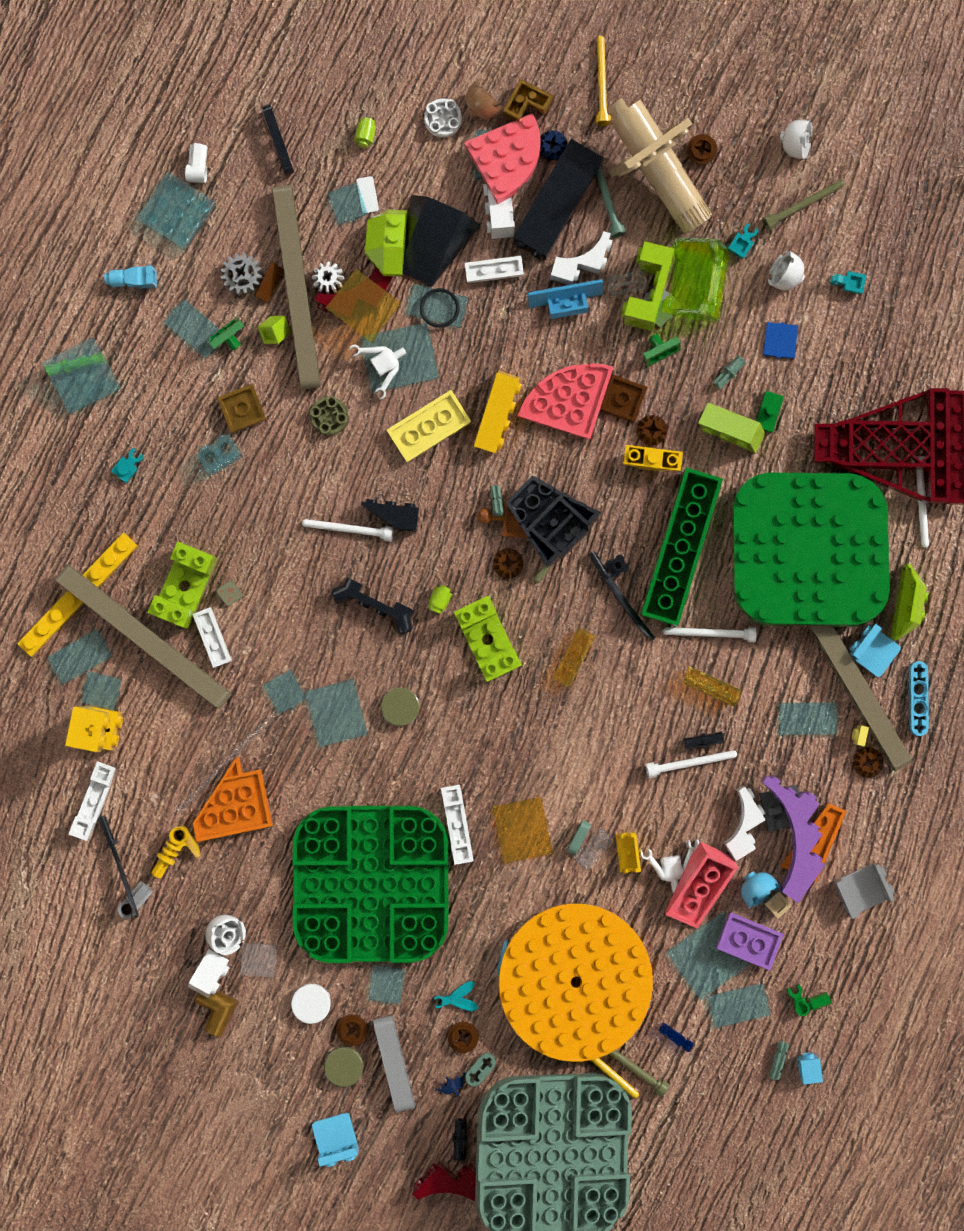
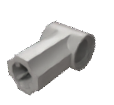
[118,881,154,919]

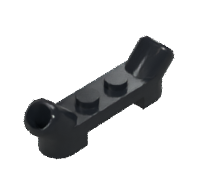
[331,577,414,635]

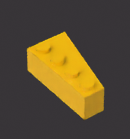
[474,371,522,453]

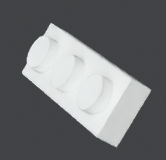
[465,256,524,283]
[192,607,232,668]

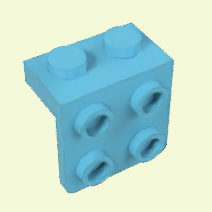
[849,624,901,677]
[312,1112,359,1167]

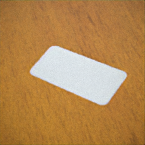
[356,176,379,213]

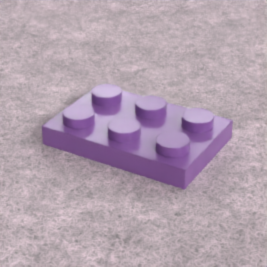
[715,912,784,970]

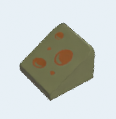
[216,580,244,607]

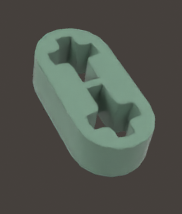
[566,820,591,856]
[466,1052,496,1086]

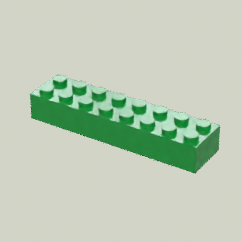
[639,467,723,627]

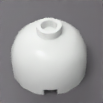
[780,119,813,159]
[768,250,805,290]
[206,914,246,955]

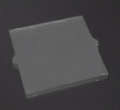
[240,942,278,977]

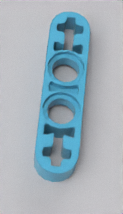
[908,661,929,736]

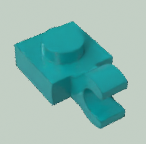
[830,271,866,295]

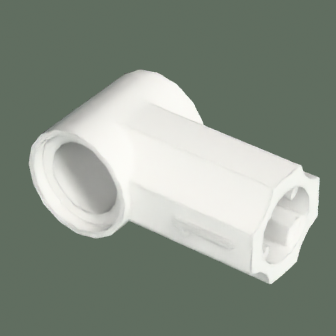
[185,143,207,183]

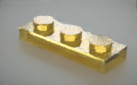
[552,627,596,687]
[682,666,741,707]

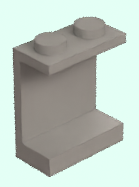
[833,862,895,919]

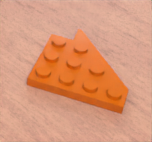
[193,757,273,842]

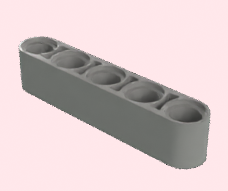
[373,1015,415,1113]

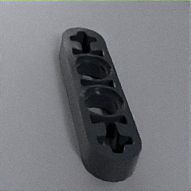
[261,104,294,176]

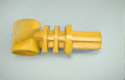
[151,826,201,879]

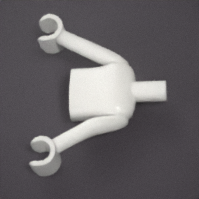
[349,345,407,400]
[639,839,700,893]

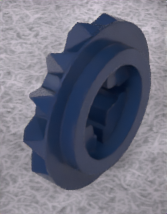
[540,129,568,160]

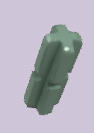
[490,485,503,517]

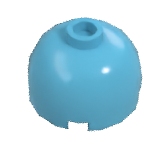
[741,872,781,908]

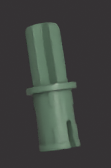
[713,355,746,389]

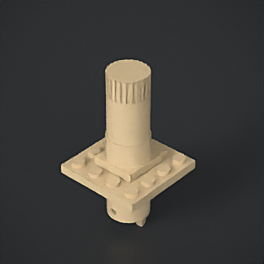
[607,98,713,234]

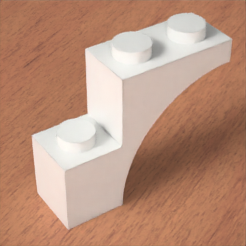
[550,231,613,285]
[724,786,765,861]

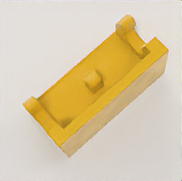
[615,831,641,873]

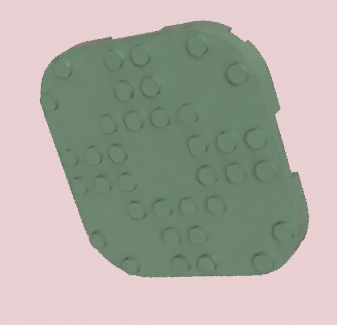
[475,1073,632,1231]

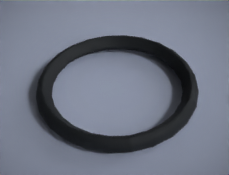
[420,288,460,328]

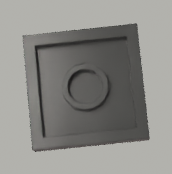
[759,785,799,831]

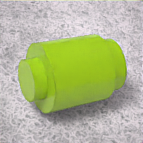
[354,117,376,148]
[427,584,453,614]

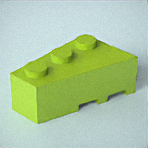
[698,403,765,454]

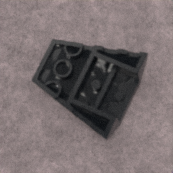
[403,195,481,287]
[506,475,601,568]

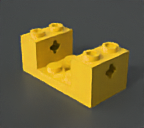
[65,706,123,752]

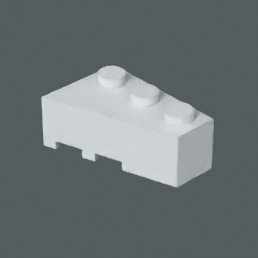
[483,184,515,239]

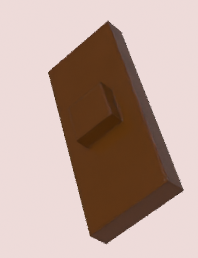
[254,262,284,303]

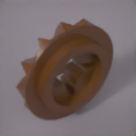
[687,134,717,165]
[637,415,668,445]
[493,548,524,579]
[852,747,884,778]
[337,1014,368,1046]
[448,1021,479,1053]

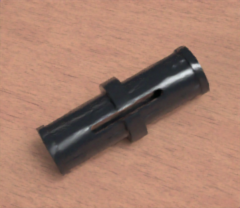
[684,731,724,750]
[452,1118,468,1161]

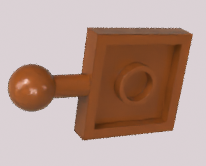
[477,498,528,539]

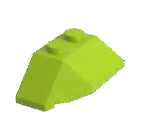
[365,209,407,277]
[890,564,928,641]

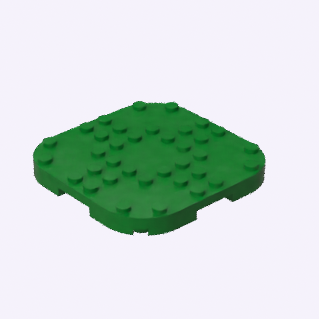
[732,472,890,627]
[293,805,449,963]

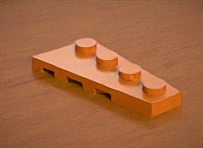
[780,803,847,882]

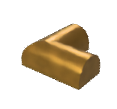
[502,79,553,122]
[195,990,239,1037]

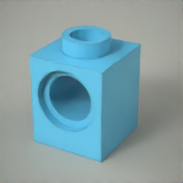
[797,1052,823,1084]

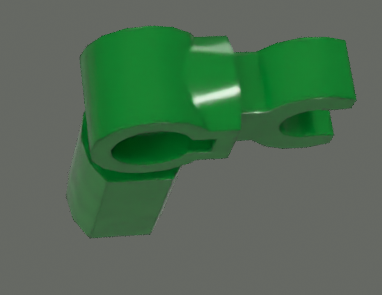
[787,984,832,1016]

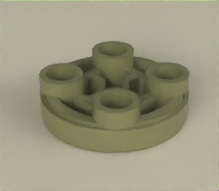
[310,396,348,435]
[381,688,420,726]
[324,1046,364,1087]

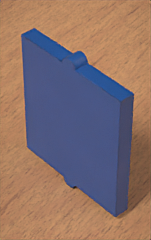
[763,322,798,359]

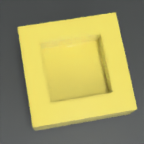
[852,725,869,746]

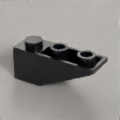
[361,499,419,532]

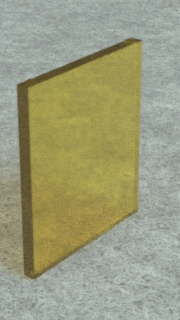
[326,269,401,343]
[492,796,553,863]

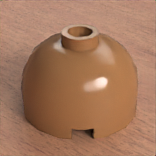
[465,81,502,120]

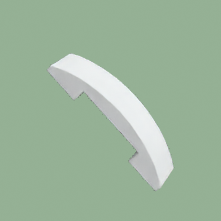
[69,761,116,841]
[441,785,474,865]

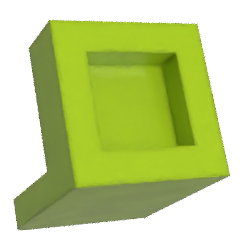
[258,316,291,344]

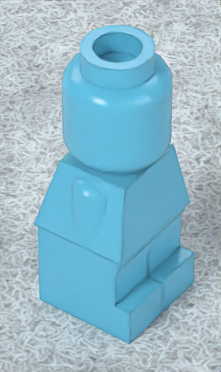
[104,266,157,289]

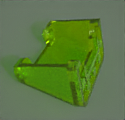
[662,238,729,322]

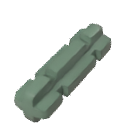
[769,1041,789,1080]

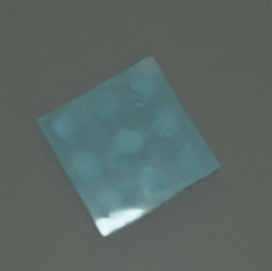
[136,172,216,251]
[41,336,121,414]

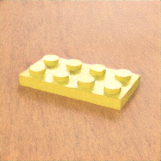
[387,390,472,463]

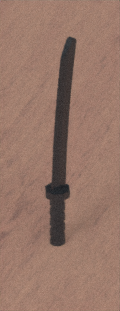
[588,551,655,640]
[98,815,139,918]

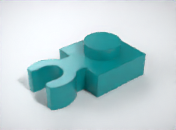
[727,223,758,260]
[111,448,145,484]

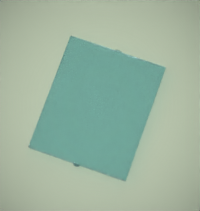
[360,323,439,393]
[667,912,752,1000]

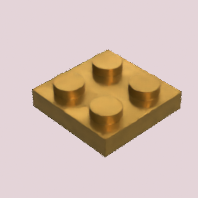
[217,384,267,434]

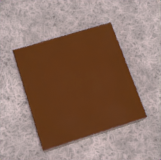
[599,374,647,423]

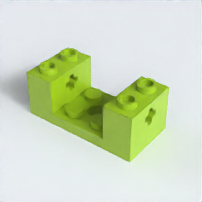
[621,241,674,331]
[147,541,218,629]
[454,595,522,682]

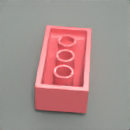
[665,842,739,928]

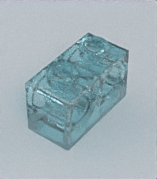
[196,434,243,476]

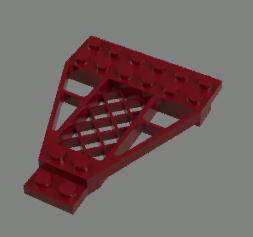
[813,388,964,505]

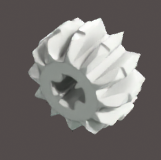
[312,261,344,294]

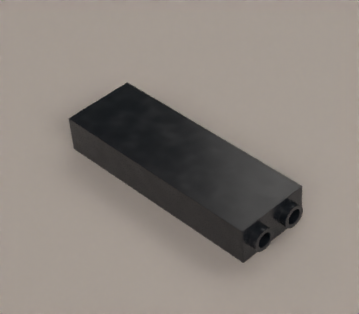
[513,139,604,260]

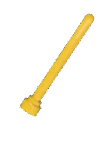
[596,36,611,126]
[590,1058,639,1098]

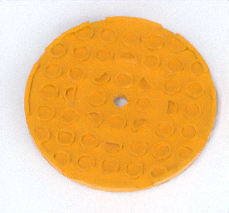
[498,903,653,1062]

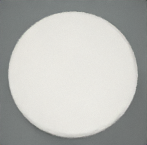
[424,99,462,138]
[291,984,331,1024]

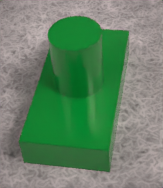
[206,317,244,351]
[643,334,681,367]
[756,391,784,433]

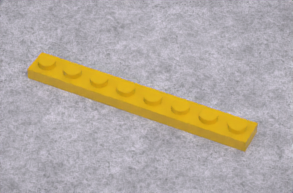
[17,532,138,657]

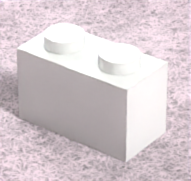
[188,949,230,998]

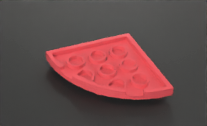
[464,113,540,204]
[517,363,613,440]

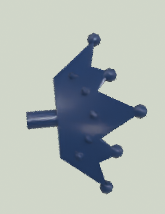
[435,1072,466,1097]

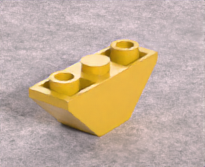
[623,445,683,472]

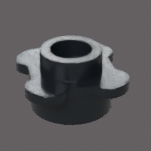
[606,555,629,577]

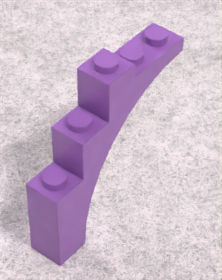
[760,775,825,903]

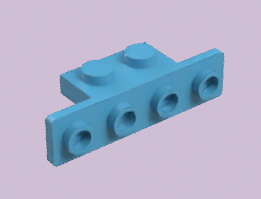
[528,279,603,319]

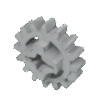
[221,253,263,295]

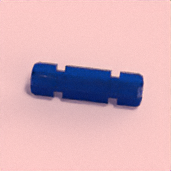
[658,1023,694,1052]

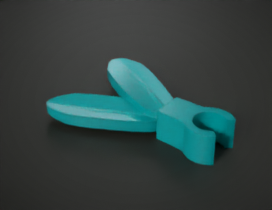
[434,981,478,1011]

